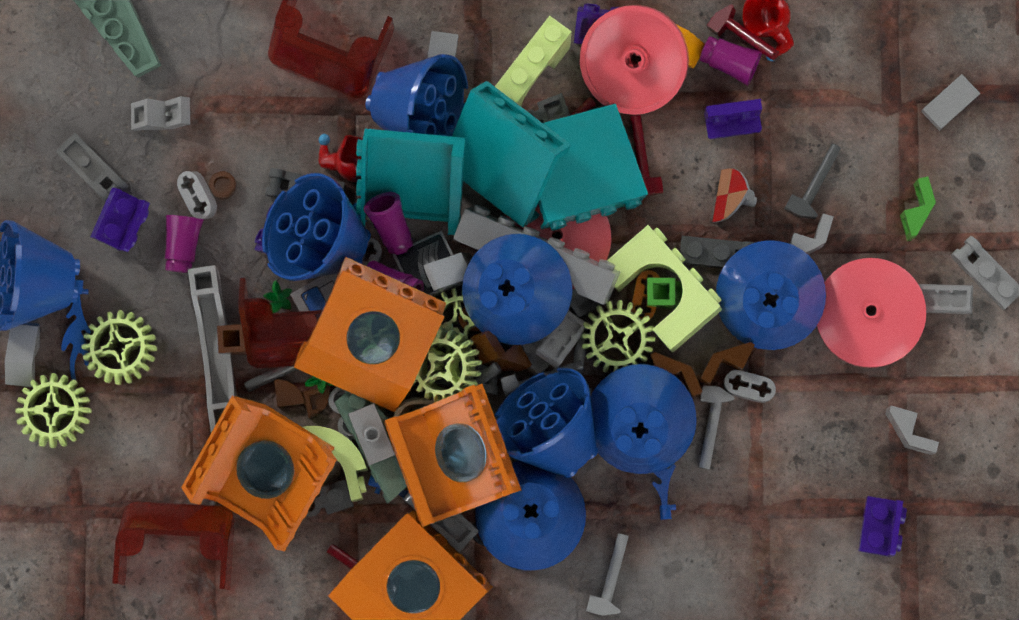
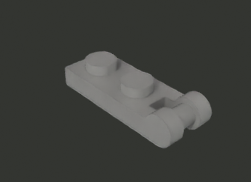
[951,236,1019,310]

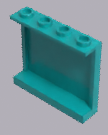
[452,81,571,228]
[538,104,648,231]
[356,128,465,235]

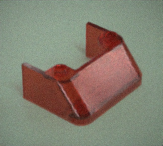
[268,0,395,98]
[238,278,357,368]
[112,502,235,590]

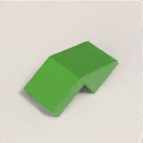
[900,176,936,241]
[647,278,683,310]

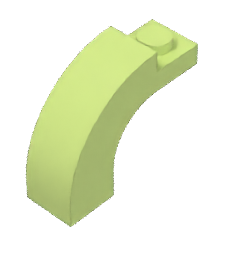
[303,426,368,502]

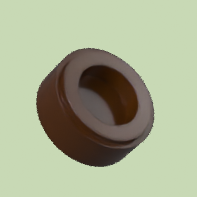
[209,171,237,200]

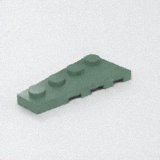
[73,0,162,78]
[334,391,407,504]

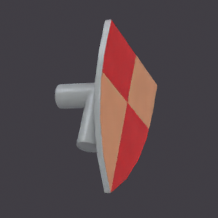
[712,169,757,223]

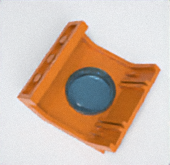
[294,257,446,412]
[384,383,521,527]
[181,395,337,552]
[328,510,493,620]

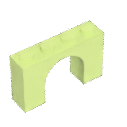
[495,16,572,107]
[607,225,722,353]

